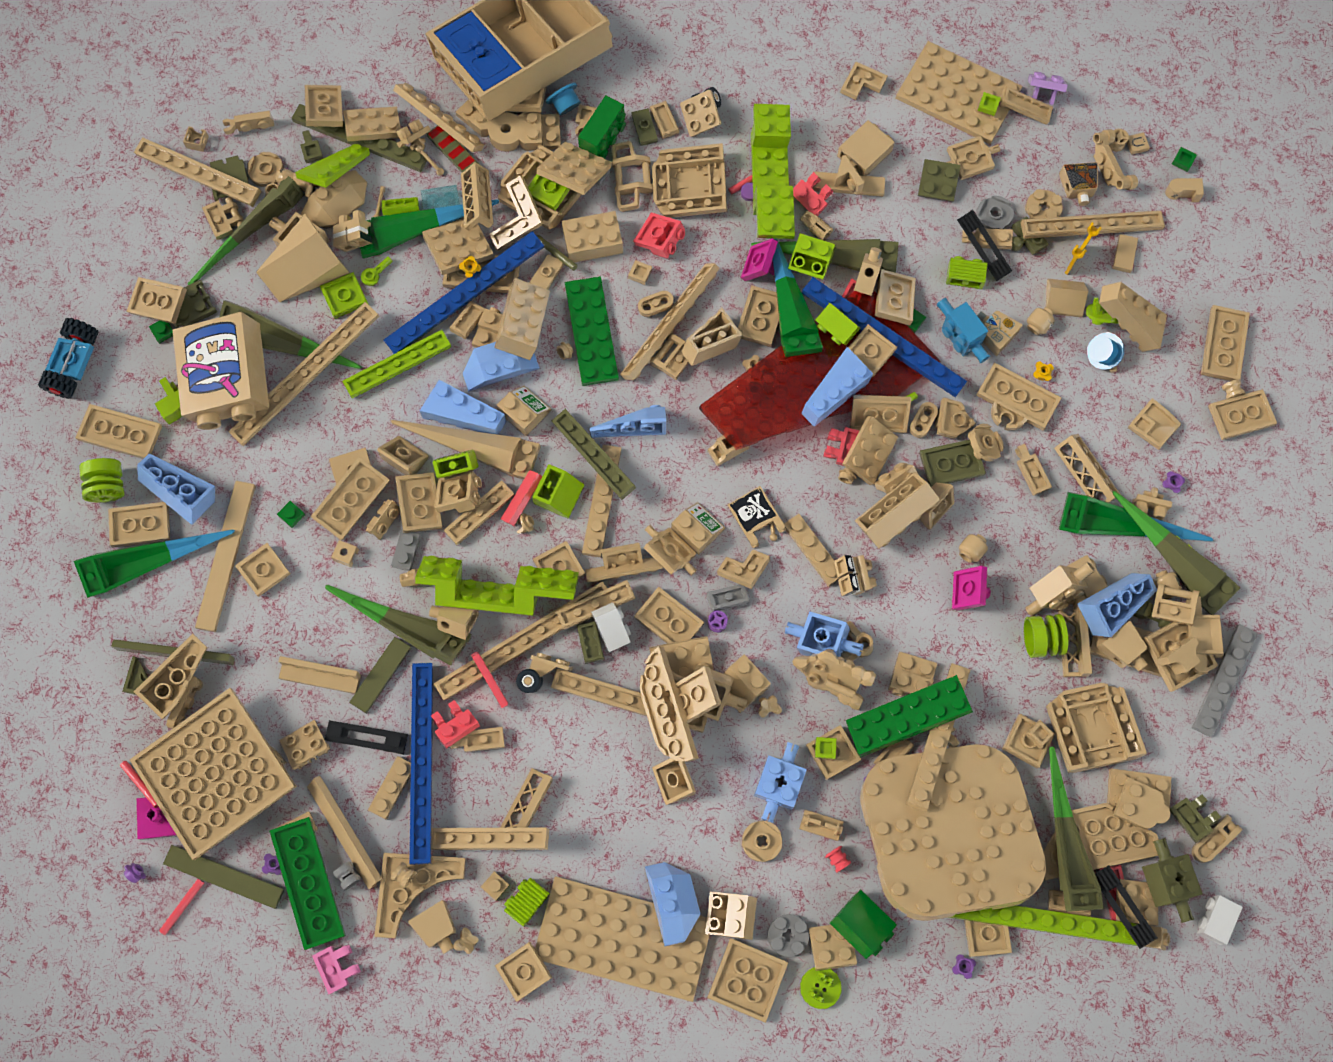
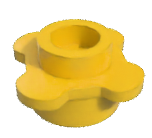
[459,256,481,278]
[1033,361,1054,381]

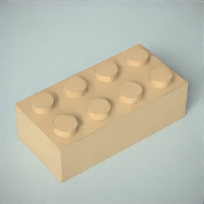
[494,278,550,360]
[855,472,940,549]

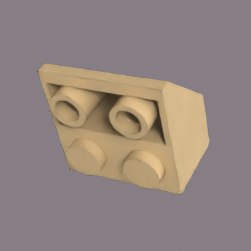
[705,891,757,940]

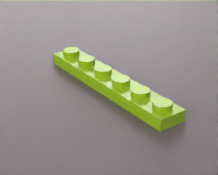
[342,330,451,399]

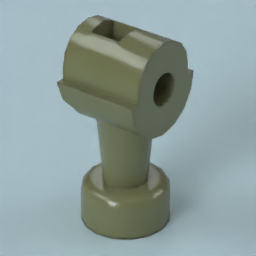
[1133,601,1170,628]

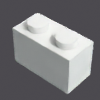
[591,602,631,652]
[1197,895,1243,945]

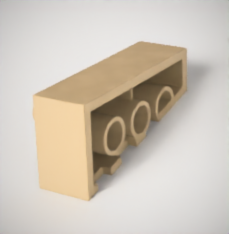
[1099,282,1167,352]

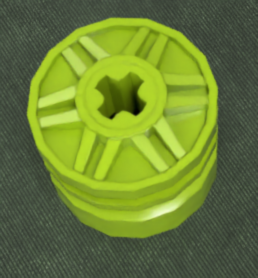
[79,458,124,503]
[1023,614,1068,658]

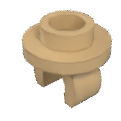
[516,513,534,533]

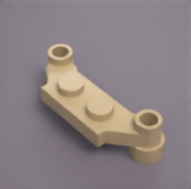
[1093,129,1138,190]

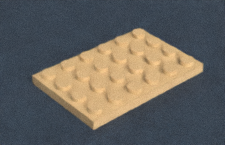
[895,41,1023,145]

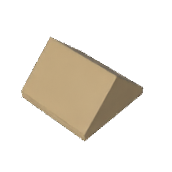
[1045,278,1088,317]
[377,436,429,475]
[919,482,954,530]
[652,758,696,805]

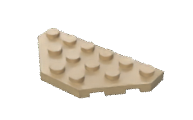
[1043,803,1159,881]

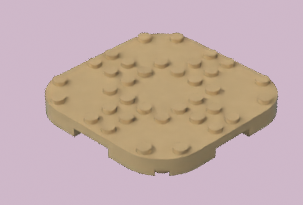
[860,744,1046,921]

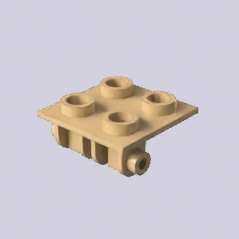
[279,720,330,770]

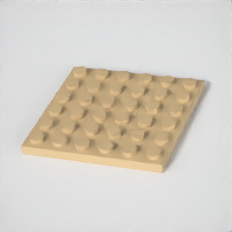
[130,688,297,860]

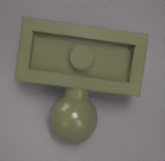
[1011,216,1049,255]

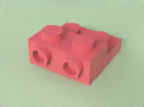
[633,212,685,259]

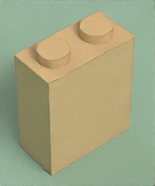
[837,120,895,176]

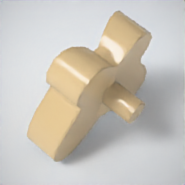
[758,695,782,717]
[453,928,478,954]

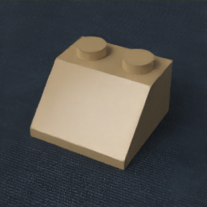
[723,654,771,713]

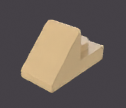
[834,155,864,195]

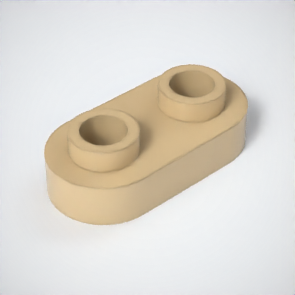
[638,291,674,317]
[910,402,938,438]

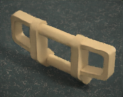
[612,141,653,212]

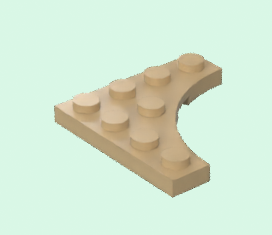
[374,853,466,938]

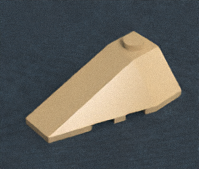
[134,634,208,720]

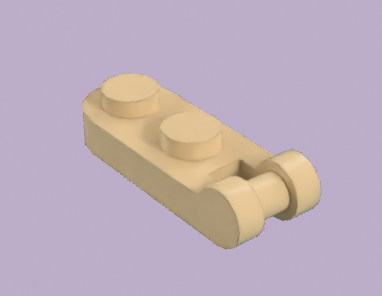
[166,676,203,729]
[1192,814,1243,863]

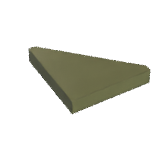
[122,656,148,695]

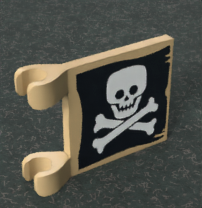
[727,486,786,548]

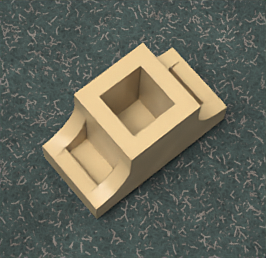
[708,430,750,466]
[1156,636,1201,675]

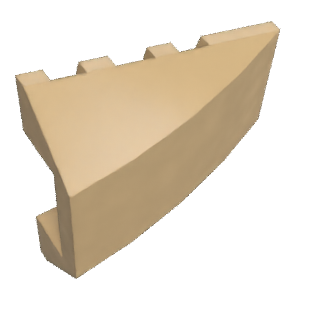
[256,214,350,302]

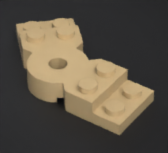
[455,99,561,152]

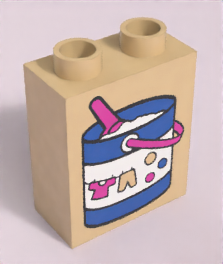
[173,312,269,430]

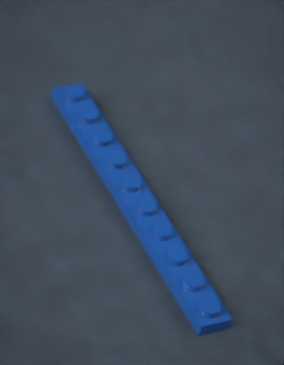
[384,231,544,354]
[802,277,967,398]
[409,663,433,865]

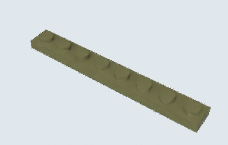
[292,104,428,173]

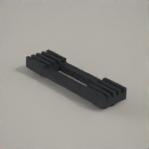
[957,209,1012,281]
[324,720,408,755]
[1095,865,1158,949]

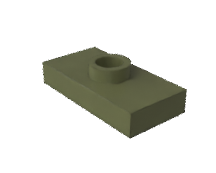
[631,108,658,146]
[577,621,604,664]

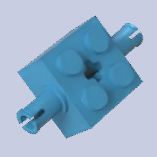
[937,298,990,363]

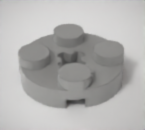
[976,196,1014,229]
[767,914,809,957]

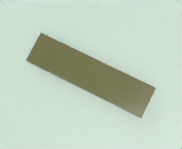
[349,637,412,714]

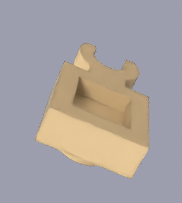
[575,104,597,137]

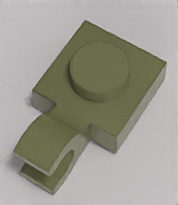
[300,130,324,164]

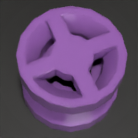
[708,610,728,633]

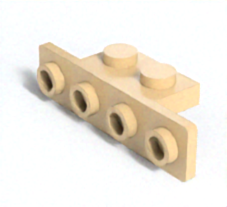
[585,543,664,582]

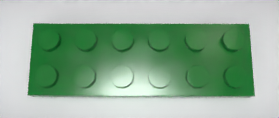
[565,276,619,386]
[846,675,973,758]
[269,817,346,950]

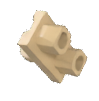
[396,119,431,150]
[1132,487,1172,520]

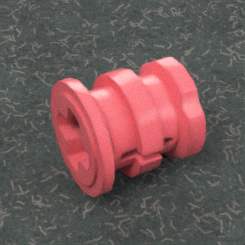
[825,846,852,873]

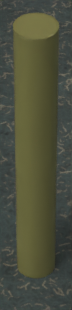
[537,235,578,271]

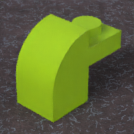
[154,377,182,425]

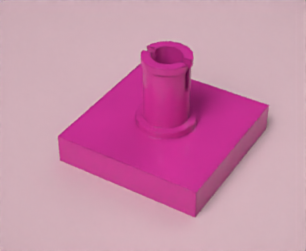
[740,238,778,281]
[952,566,991,611]
[136,797,177,840]

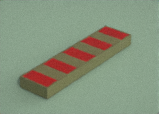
[427,125,480,179]

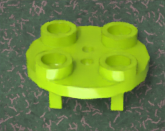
[1086,298,1119,325]
[800,967,842,1009]

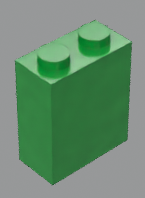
[830,889,897,959]

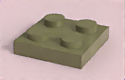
[917,159,961,202]

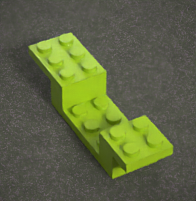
[751,103,795,239]
[415,556,579,616]

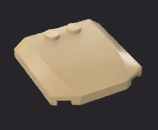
[652,143,727,218]
[498,145,582,230]
[1046,683,1147,773]

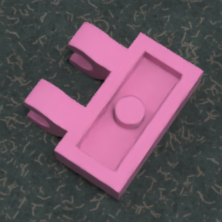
[312,945,361,994]

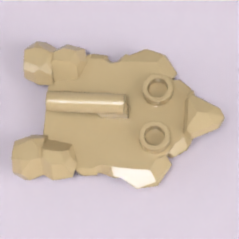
[792,649,876,710]

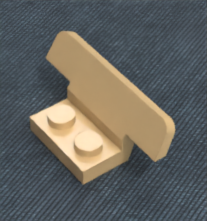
[1186,596,1224,674]

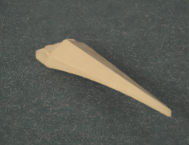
[390,420,541,479]

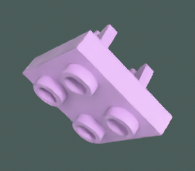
[1028,71,1068,105]

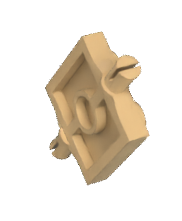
[946,136,1000,180]
[644,524,697,576]

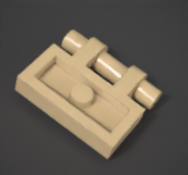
[202,197,244,240]

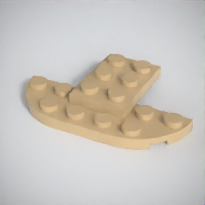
[640,646,721,762]

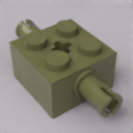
[1142,838,1203,923]

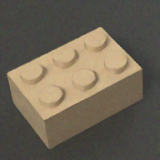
[562,211,623,262]

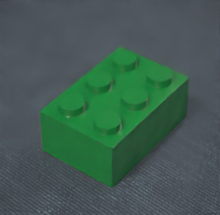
[578,95,626,159]

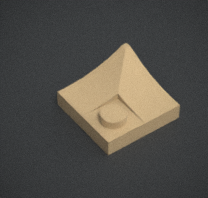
[1128,398,1181,450]

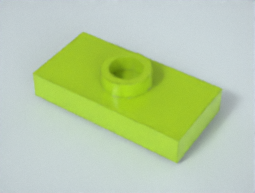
[382,197,419,215]

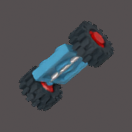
[38,318,99,399]

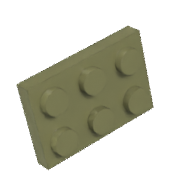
[919,439,986,487]

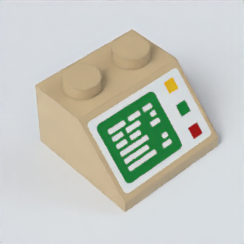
[497,386,552,436]
[671,502,725,555]

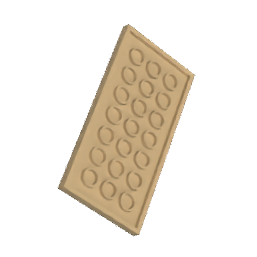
[535,877,710,1002]

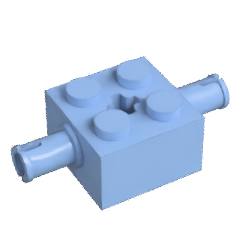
[785,612,863,657]
[754,742,807,823]

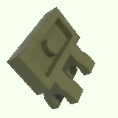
[1170,794,1221,843]

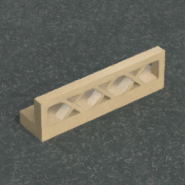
[461,162,493,230]
[1054,434,1122,503]
[1058,596,1092,677]
[278,656,362,694]
[500,768,553,852]

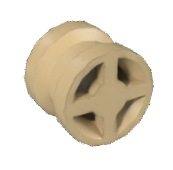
[1109,128,1129,152]
[1222,379,1245,399]
[391,862,416,888]

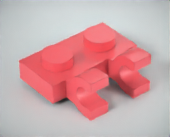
[793,172,834,216]
[823,427,859,466]
[431,700,480,749]

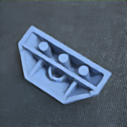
[462,342,540,392]
[645,862,701,947]

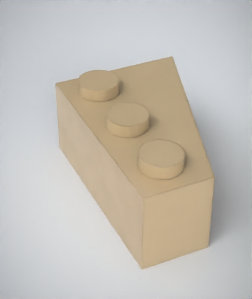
[682,307,742,366]

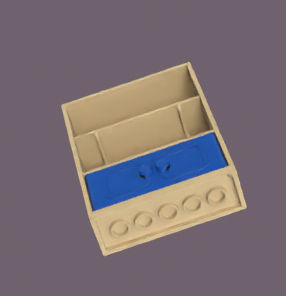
[425,0,613,122]

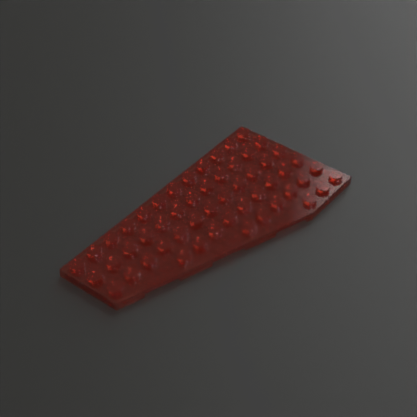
[699,290,941,450]

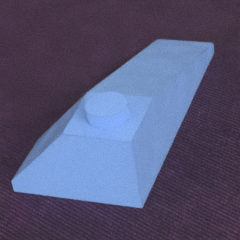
[590,405,666,438]

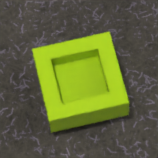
[977,92,1001,116]
[815,737,837,760]

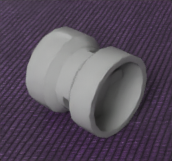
[333,862,361,891]

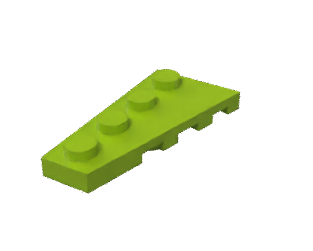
[295,144,370,188]

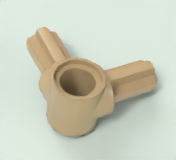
[841,621,873,662]

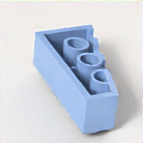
[801,347,873,427]
[420,380,507,435]
[137,453,215,525]
[1077,573,1157,637]

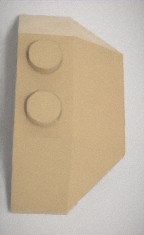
[300,170,368,227]

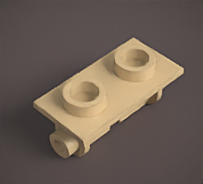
[366,499,400,540]
[799,810,843,841]

